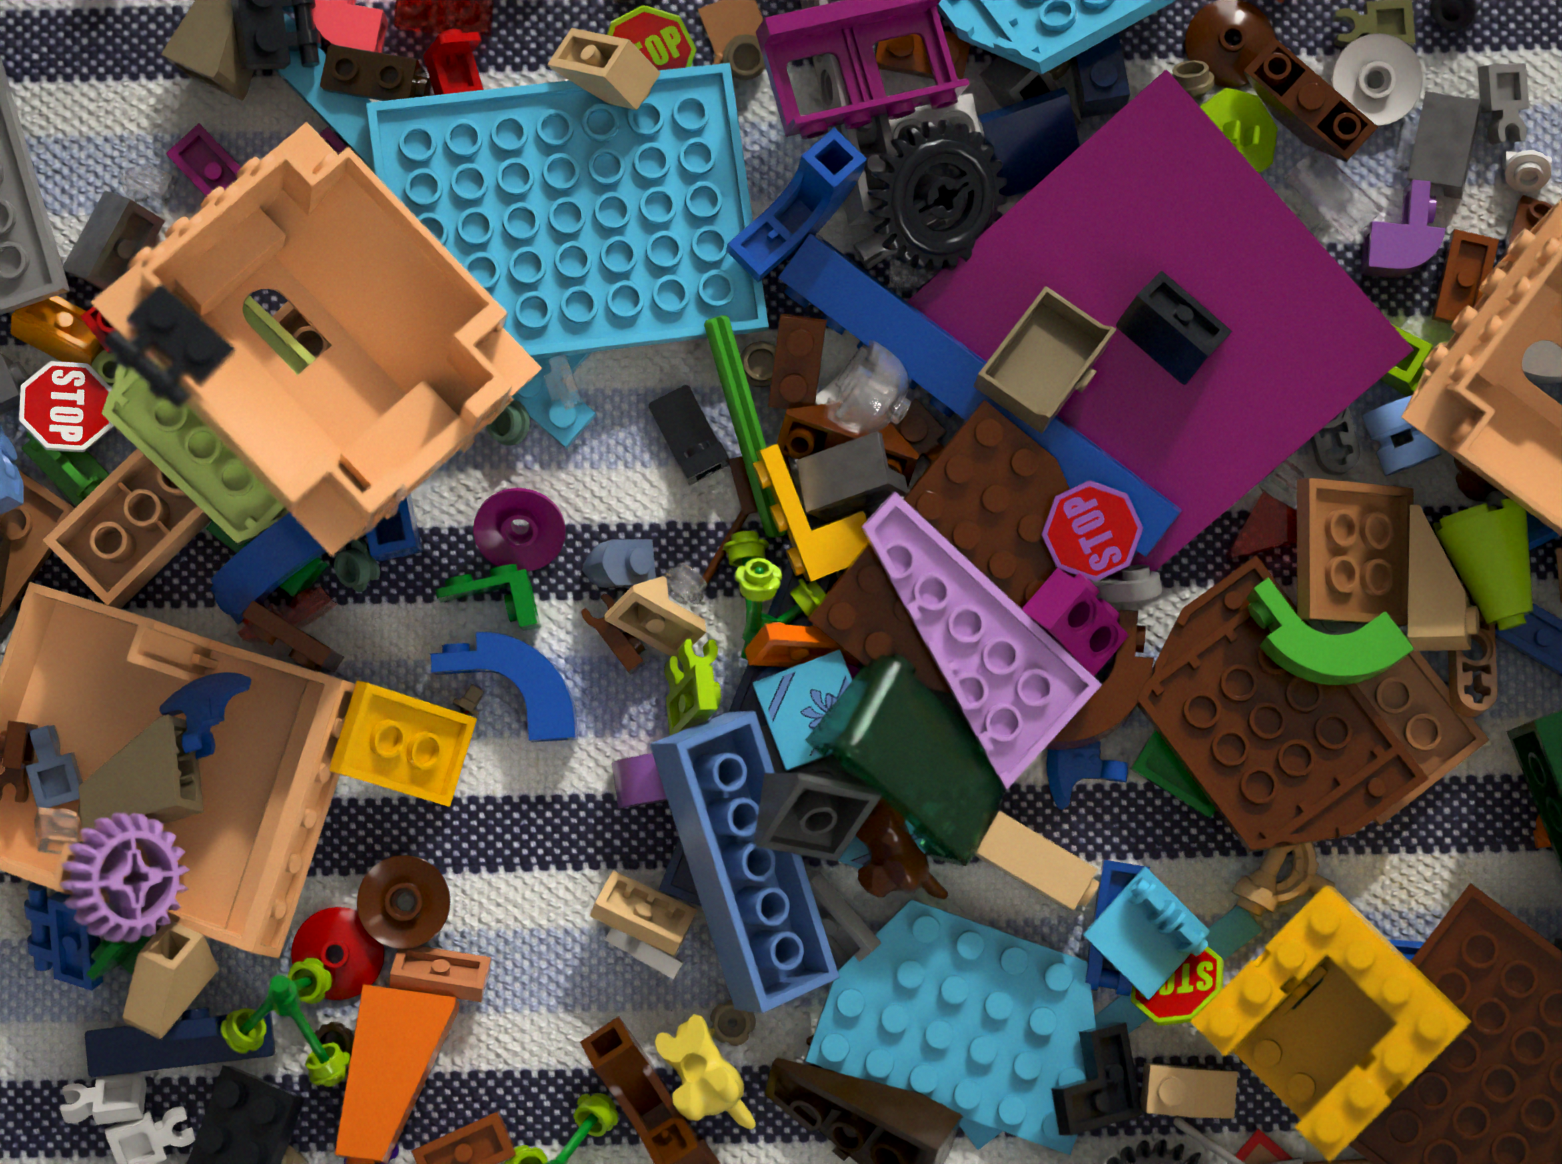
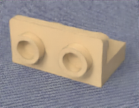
[590,870,697,956]

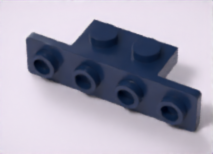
[85,1007,275,1077]

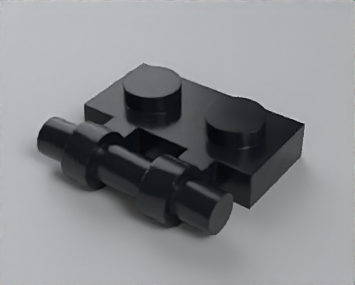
[231,0,322,69]
[103,283,235,409]

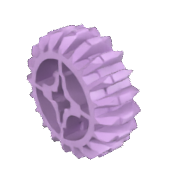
[59,813,189,942]

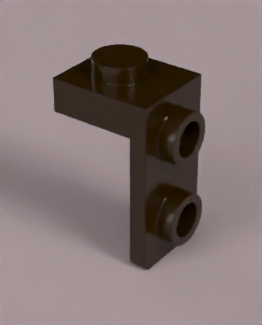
[320,45,431,101]

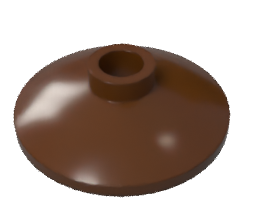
[1185,0,1275,88]
[357,855,451,949]

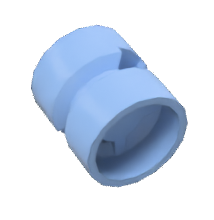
[1361,395,1442,476]

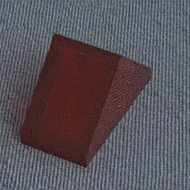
[1225,491,1297,561]

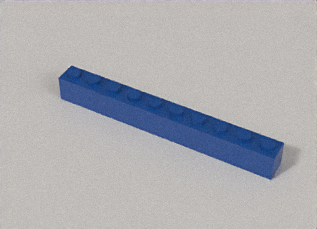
[778,233,1183,557]

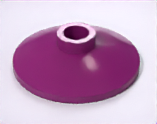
[473,488,566,571]

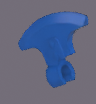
[159,672,251,759]
[1046,741,1129,810]

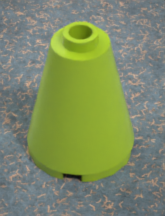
[1433,498,1533,631]

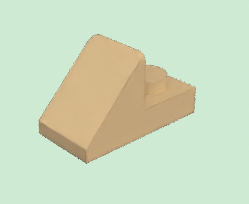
[604,576,706,660]

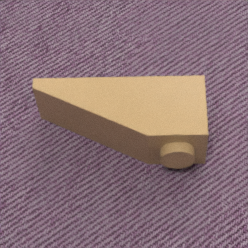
[1407,504,1479,651]

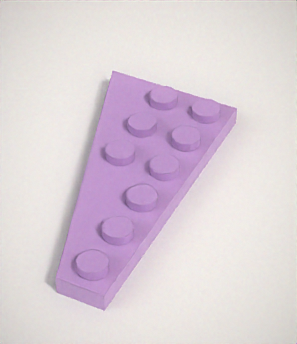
[861,492,1102,789]

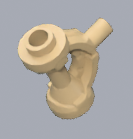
[1232,842,1335,917]

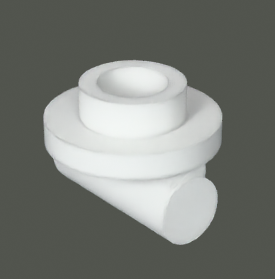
[1502,150,1552,192]

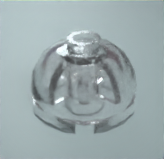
[823,339,911,435]

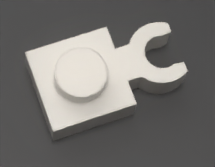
[605,928,684,980]
[60,1072,147,1125]
[105,1106,195,1164]

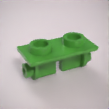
[21,432,110,507]

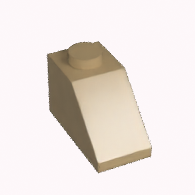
[547,28,661,110]
[1141,1062,1238,1119]

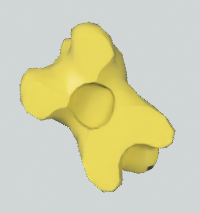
[655,1014,756,1130]

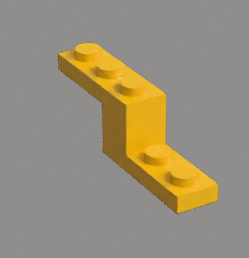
[752,444,869,582]

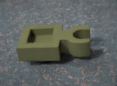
[1332,0,1416,48]

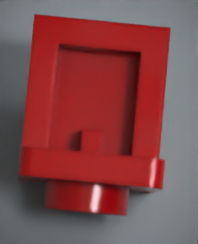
[423,29,484,95]

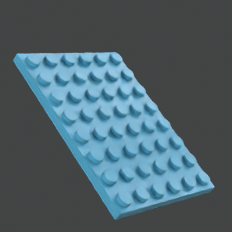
[366,63,769,359]

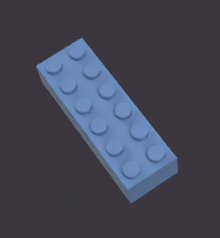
[650,711,840,1013]

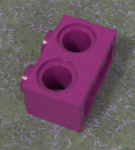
[1021,568,1129,677]

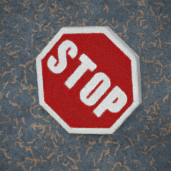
[19,361,114,452]

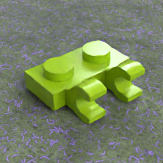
[664,639,721,736]

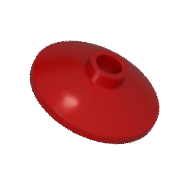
[291,907,385,1000]

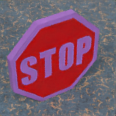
[1042,480,1143,582]

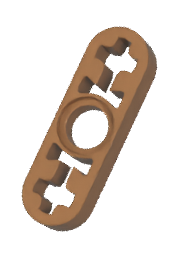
[1448,584,1498,717]

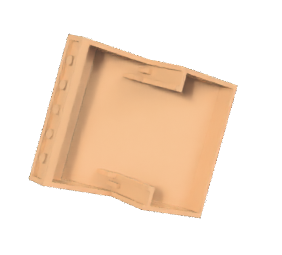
[0,582,356,959]

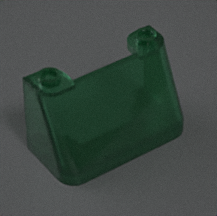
[805,654,1007,866]

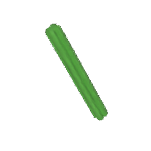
[704,315,787,538]

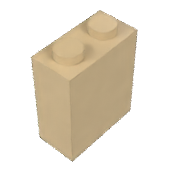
[970,811,1099,910]

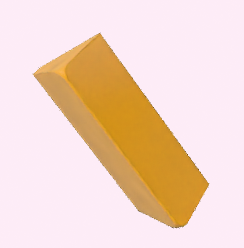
[11,296,105,366]

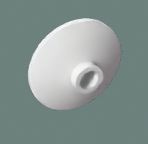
[1332,34,1423,126]

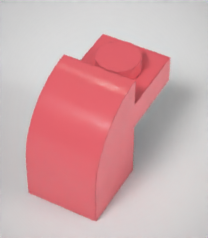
[312,0,389,53]

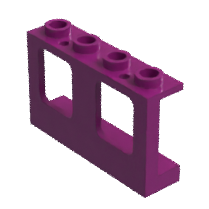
[756,0,970,139]

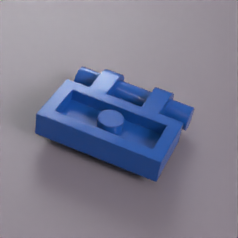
[24,882,103,991]

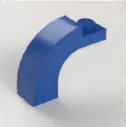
[726,127,867,282]
[210,512,327,625]
[430,632,578,743]

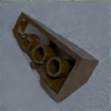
[764,1058,962,1164]

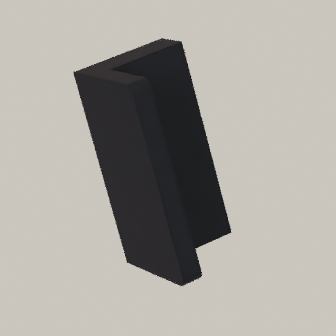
[1116,270,1232,385]

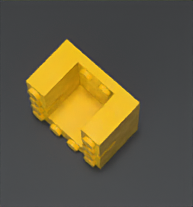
[1190,885,1471,1162]

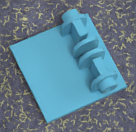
[1082,866,1211,1000]

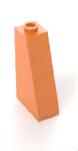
[335,985,460,1164]

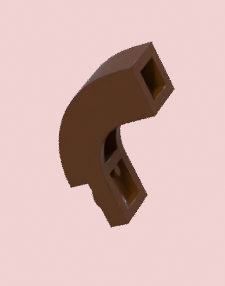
[1044,609,1154,750]
[580,1016,707,1164]

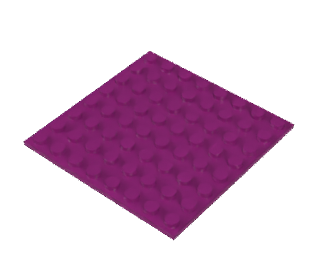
[907,69,1414,573]

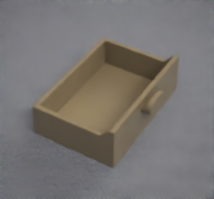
[973,286,1116,434]

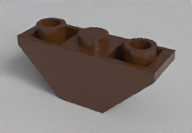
[1243,37,1378,162]
[776,401,919,496]

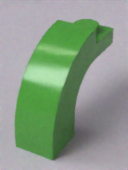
[1246,578,1414,685]

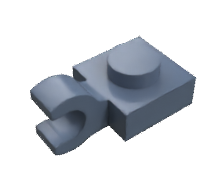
[25,725,83,811]

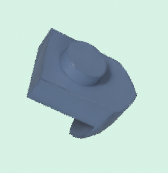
[582,539,656,588]

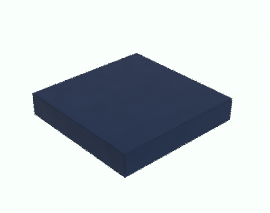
[978,87,1080,197]

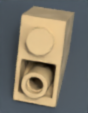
[122,920,219,1039]

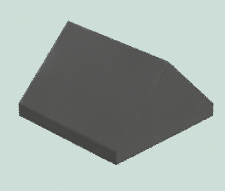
[754,773,882,862]

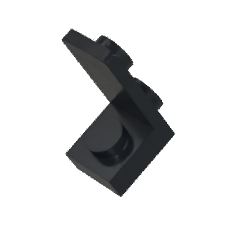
[649,385,730,486]

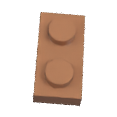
[389,946,491,1002]

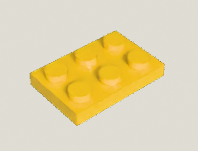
[329,680,477,807]

